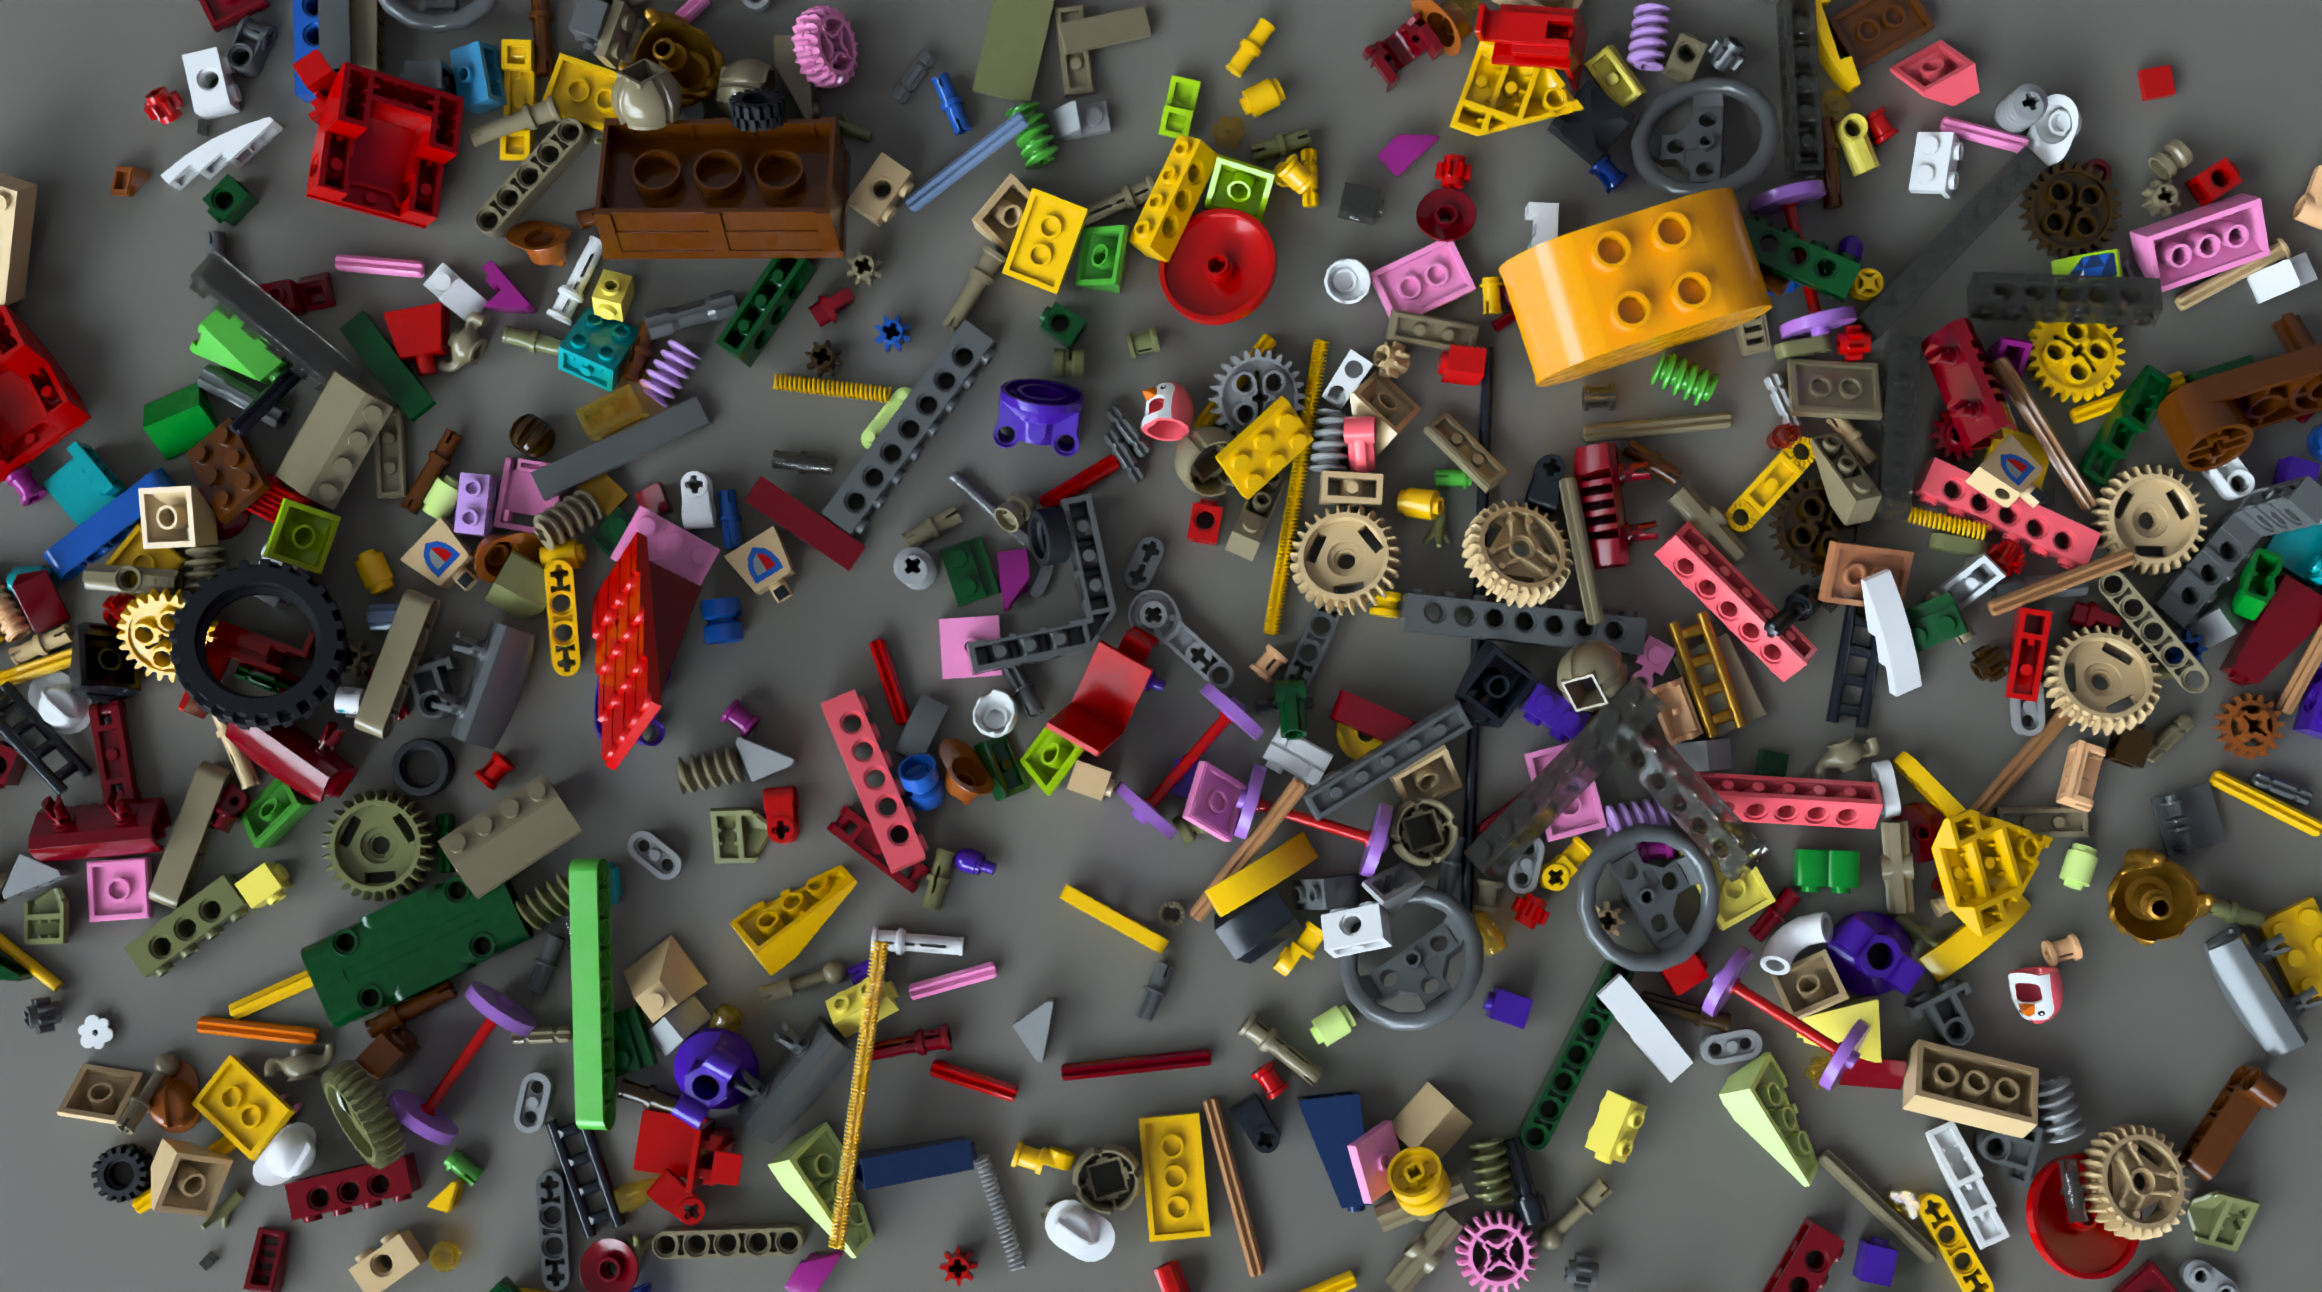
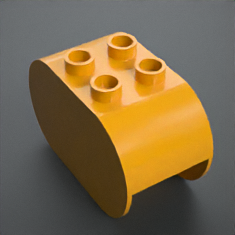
[1498,188,1773,387]

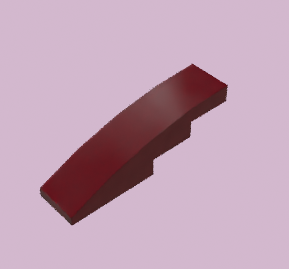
[744,476,866,571]

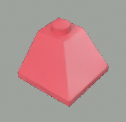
[1889,39,1980,107]

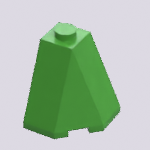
[189,303,290,386]

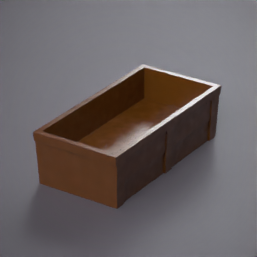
[594,117,851,259]

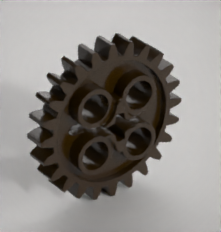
[2019,161,2121,259]
[1768,479,1868,577]

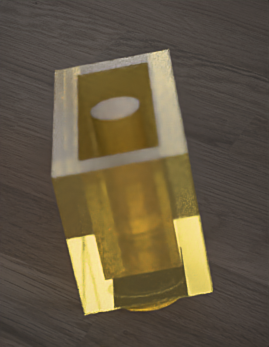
[575,384,650,442]

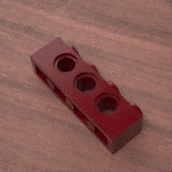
[284,1152,421,1223]
[1762,1217,1845,1292]

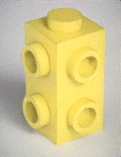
[825,978,899,1038]
[1585,1090,1648,1165]

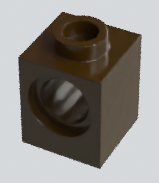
[2104,723,2154,769]

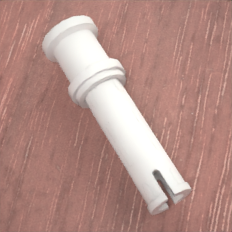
[546,236,602,326]
[871,926,964,956]

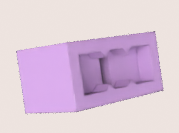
[454,472,500,538]

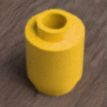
[1239,78,1286,118]
[1397,487,1444,520]
[539,538,587,573]
[354,549,395,596]

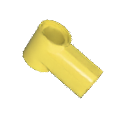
[1835,113,1880,177]

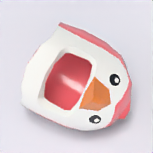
[1141,381,1195,441]
[2008,966,2064,1024]

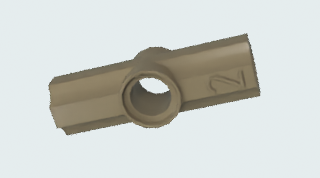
[1667,483,1749,565]
[82,563,185,596]
[1881,819,1915,914]
[1374,1171,1469,1233]
[1384,1209,1464,1292]

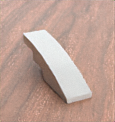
[160,117,284,191]
[1861,569,1922,697]
[1596,974,1693,1083]
[1925,1121,2010,1250]

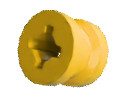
[1849,268,1884,302]
[1369,590,1402,618]

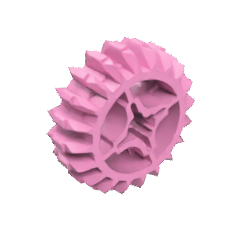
[791,5,860,89]
[1455,1210,1539,1292]

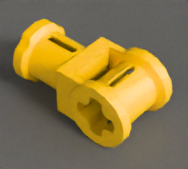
[1273,153,1317,194]
[1538,835,1593,891]

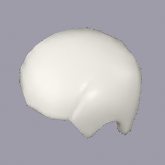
[1324,258,1372,304]
[972,689,1018,738]

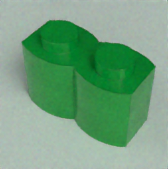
[2231,547,2283,621]
[1793,849,1860,894]

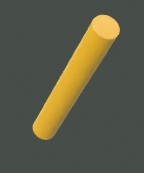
[0,933,63,992]

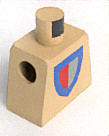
[1965,434,2046,508]
[400,518,479,592]
[724,526,796,603]

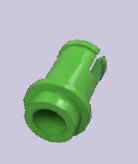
[1435,469,1472,489]
[443,1149,484,1187]

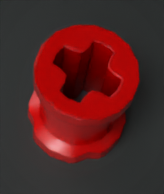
[1864,106,1899,146]
[474,750,516,791]
[1250,1060,1290,1101]

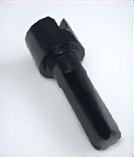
[1764,584,1823,638]
[1503,1137,1549,1226]

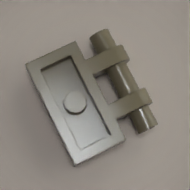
[594,0,645,72]

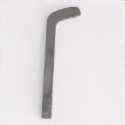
[949,471,1054,597]

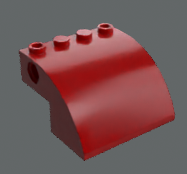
[306,62,464,229]
[0,304,91,483]

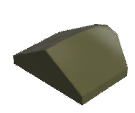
[484,550,546,619]
[710,807,770,864]
[24,888,69,945]
[2186,1190,2260,1252]

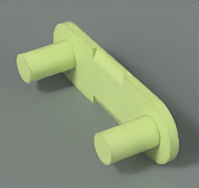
[861,387,912,449]

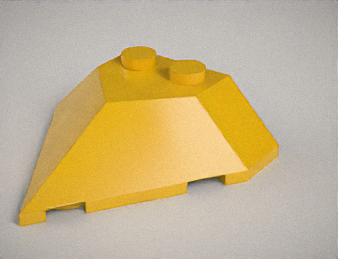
[1449,41,1584,136]
[1931,809,2053,937]

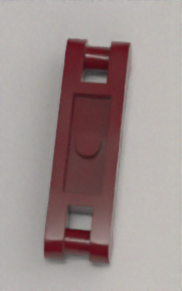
[88,698,141,804]
[827,804,932,894]

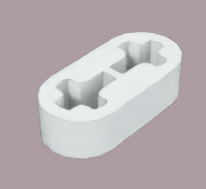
[1871,759,1901,819]

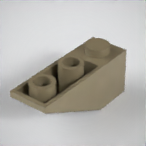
[773,35,821,119]
[1810,432,1882,526]
[1225,471,1290,561]

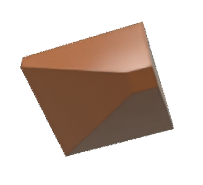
[110,166,151,197]

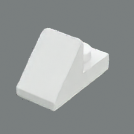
[2246,252,2318,304]
[423,263,488,322]

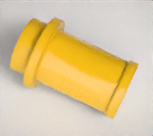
[1479,277,1503,315]

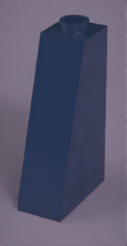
[1297,1090,1372,1212]
[854,1136,977,1190]

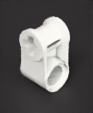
[2200,457,2255,501]
[680,471,717,530]

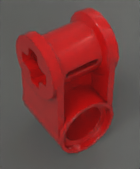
[763,785,800,844]
[646,1168,705,1225]

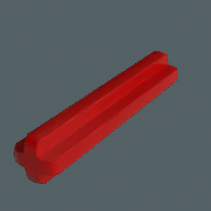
[1039,454,1120,508]
[869,638,910,725]
[929,1060,1018,1102]

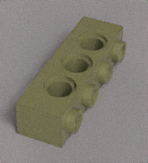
[124,874,250,978]

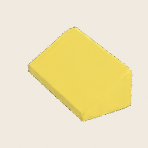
[1584,45,1647,108]

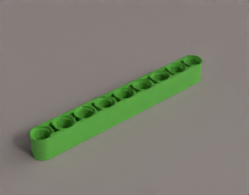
[569,858,616,1130]

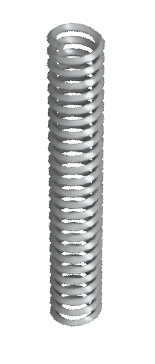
[974,1154,1026,1271]

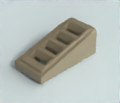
[1734,313,1772,357]

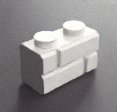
[1262,726,1333,789]

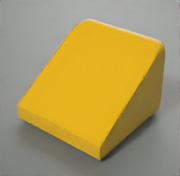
[427,1178,465,1213]

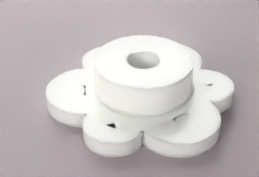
[78,1015,114,1049]

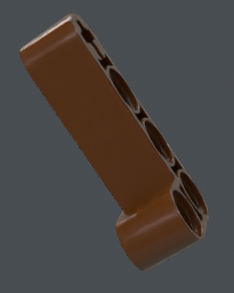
[2178,1065,2287,1181]

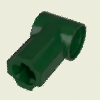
[1274,678,1307,740]

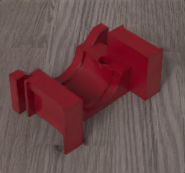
[1362,12,1446,93]

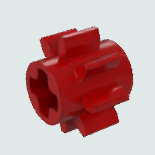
[143,86,183,124]
[1435,154,1473,190]
[1836,324,1871,361]
[1987,540,2026,577]
[102,593,137,630]
[1511,892,1551,930]
[939,1245,979,1286]

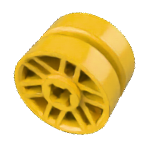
[1387,1146,1451,1216]

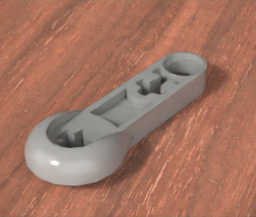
[1128,589,1234,689]

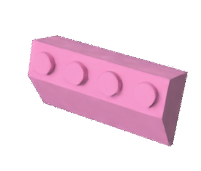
[2129,193,2270,294]

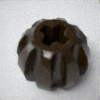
[509,414,555,459]

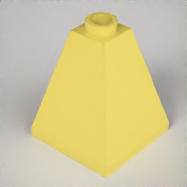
[1797,996,1882,1063]

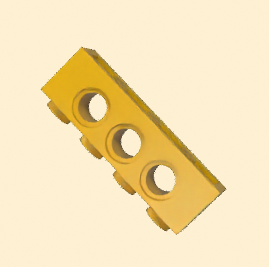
[1128,134,1218,263]

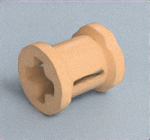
[1249,644,1288,684]
[2041,933,2083,967]

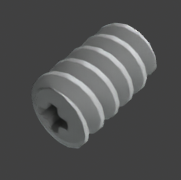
[1993,83,2048,134]
[1309,408,1348,473]
[893,547,937,590]
[2038,1075,2086,1143]

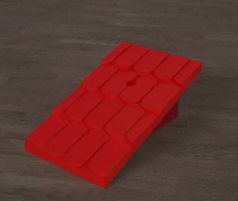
[592,532,702,770]

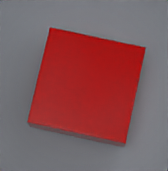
[2137,65,2176,101]

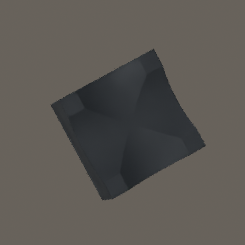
[1547,78,1635,167]

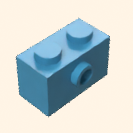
[449,41,507,114]

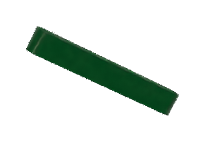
[1518,960,1634,1151]

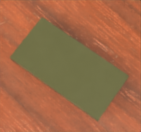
[972,0,1056,103]

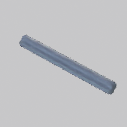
[905,112,1029,212]

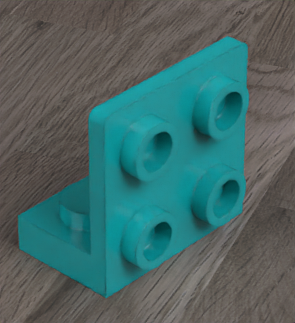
[558,307,639,393]
[43,441,127,526]
[2264,524,2322,586]

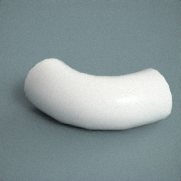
[1760,912,1833,975]

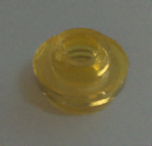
[429,1241,461,1272]

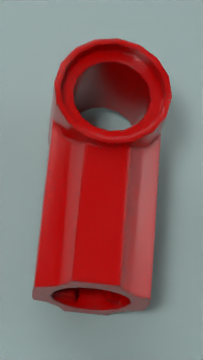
[1153,1259,1191,1292]

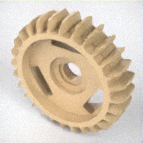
[2090,464,2208,576]
[1461,500,1573,608]
[1290,504,1402,616]
[2042,625,2162,736]
[2078,1124,2191,1240]

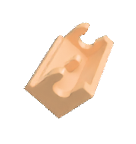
[1648,676,1705,747]
[2055,739,2107,812]

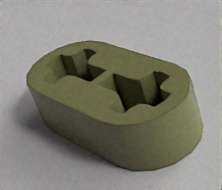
[1774,335,1833,361]
[1928,533,1988,557]

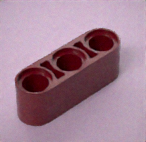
[1329,690,1417,743]

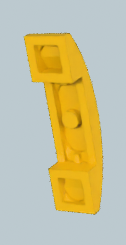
[1806,0,1861,94]
[500,39,537,161]
[1205,831,1318,918]
[1918,895,2031,982]

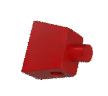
[384,302,450,377]

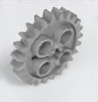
[1208,348,1306,438]

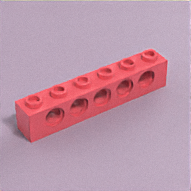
[1912,457,2101,570]
[1654,521,1818,682]
[821,689,929,874]
[1689,772,1883,829]

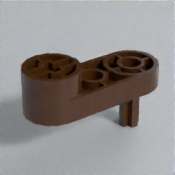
[2156,312,2322,472]

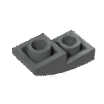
[894,694,949,758]

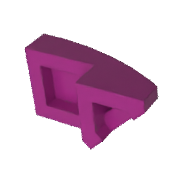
[1377,134,1440,177]
[997,548,1031,612]
[784,1250,844,1292]

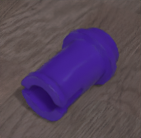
[848,956,889,985]

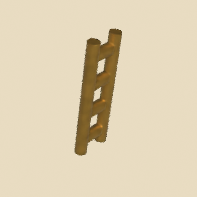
[1667,611,1748,738]

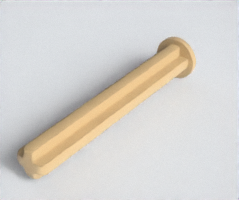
[2174,238,2291,311]

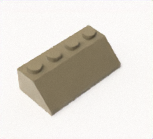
[275,370,394,511]
[437,773,583,900]

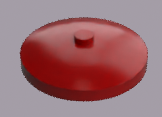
[1159,208,1278,325]
[2026,1153,2142,1280]

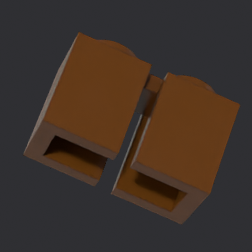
[355,1028,421,1081]

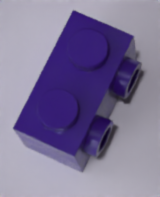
[1518,682,1591,743]

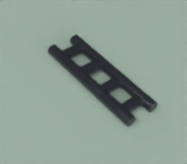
[1826,605,1879,729]
[0,681,93,795]
[545,1112,626,1239]

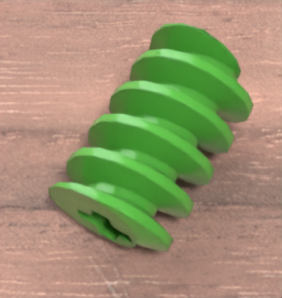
[1005,102,1059,170]
[1650,349,1720,406]

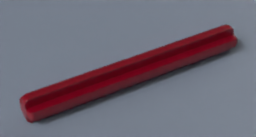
[1061,1048,1212,1081]

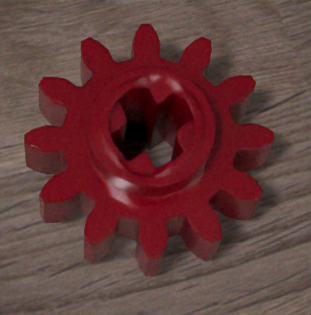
[1927,411,1973,463]

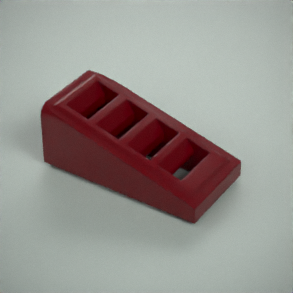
[243,1227,290,1292]

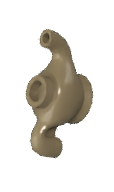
[437,312,488,373]
[1815,735,1880,779]
[264,1043,336,1082]

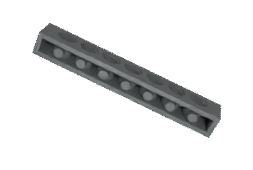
[821,320,996,537]
[1399,588,1647,656]

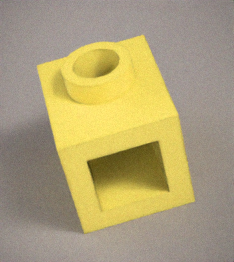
[592,269,635,322]
[234,862,292,909]

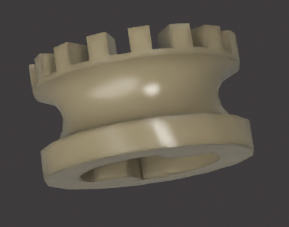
[1158,900,1185,928]

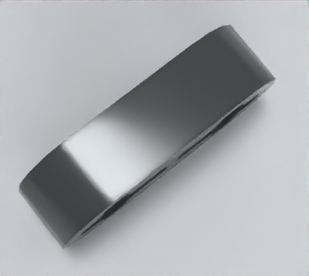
[1124,536,1164,591]

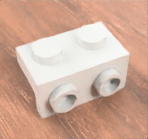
[1908,132,1964,199]

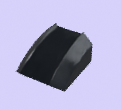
[70,622,141,700]
[1455,639,1539,728]
[1214,887,1302,964]

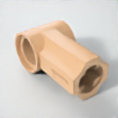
[2292,165,2322,230]

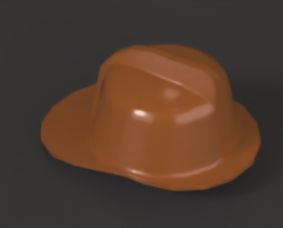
[1411,0,1474,56]
[506,220,572,266]
[473,532,544,583]
[939,738,995,805]
[149,1060,200,1133]

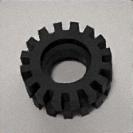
[729,88,787,132]
[91,1144,153,1203]

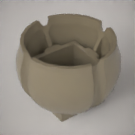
[611,58,682,131]
[716,58,776,119]
[1174,424,1234,497]
[1557,640,1628,712]
[1388,796,1458,866]
[1072,1143,1143,1215]

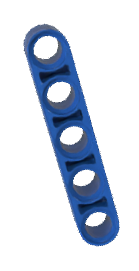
[43,468,176,582]

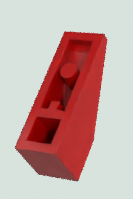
[2005,606,2053,702]

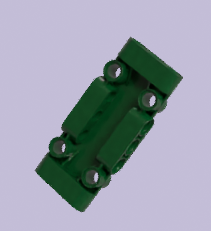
[301,875,534,1029]

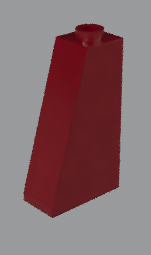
[2219,574,2322,686]

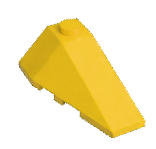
[730,865,857,976]

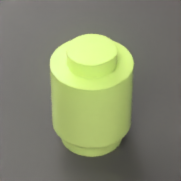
[422,475,459,520]
[2059,843,2098,890]
[1309,1004,1357,1047]

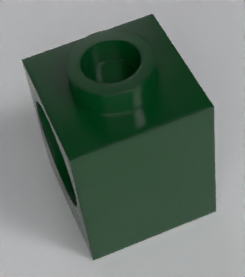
[202,174,259,227]
[1039,302,1087,351]

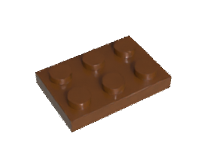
[1827,0,1935,72]
[186,417,272,524]

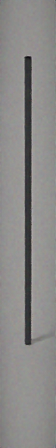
[1461,346,1495,913]

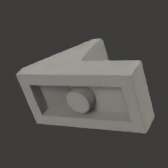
[1047,100,1111,143]
[1938,552,2007,611]

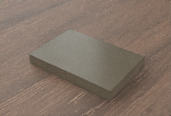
[1786,358,1883,421]
[1671,633,1766,740]

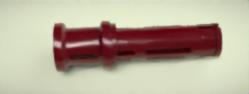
[858,1023,953,1061]

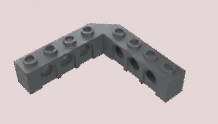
[2149,475,2322,630]
[966,493,1117,676]

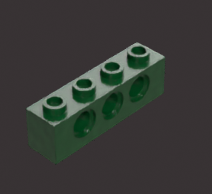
[1745,216,1862,303]
[715,258,817,368]

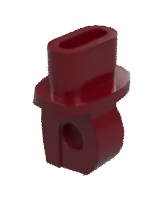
[808,287,855,327]
[2068,601,2122,632]
[213,783,250,834]

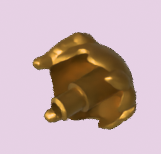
[618,7,725,108]
[2106,847,2216,946]

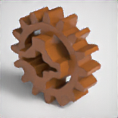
[2213,693,2285,759]

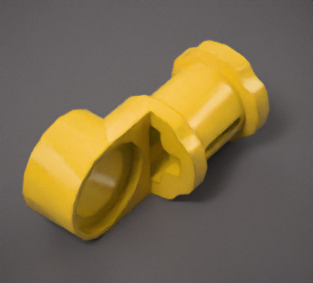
[1273,920,1323,976]
[1011,1140,1076,1175]

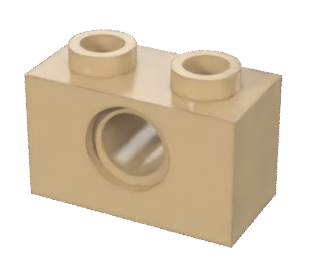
[847,152,914,227]
[1319,471,1384,509]
[1067,760,1116,801]
[349,1228,429,1292]

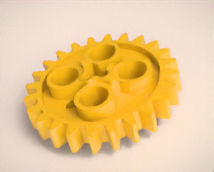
[2025,305,2126,403]
[116,588,219,683]

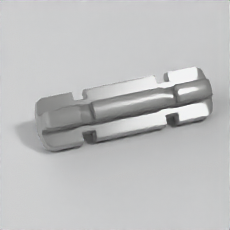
[1764,373,1802,431]

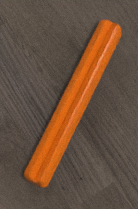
[197,1016,320,1045]

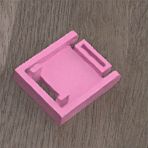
[493,457,564,534]

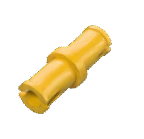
[1225,18,1275,78]

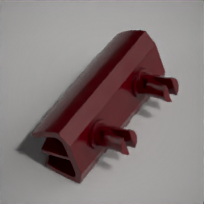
[1920,317,2018,450]
[1574,442,1659,570]
[225,688,359,803]
[28,789,171,862]

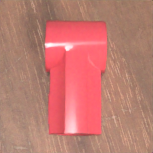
[1344,416,1377,473]

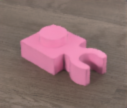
[1628,635,1676,692]

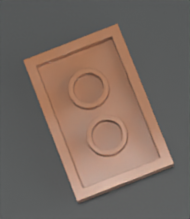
[1817,540,1914,607]

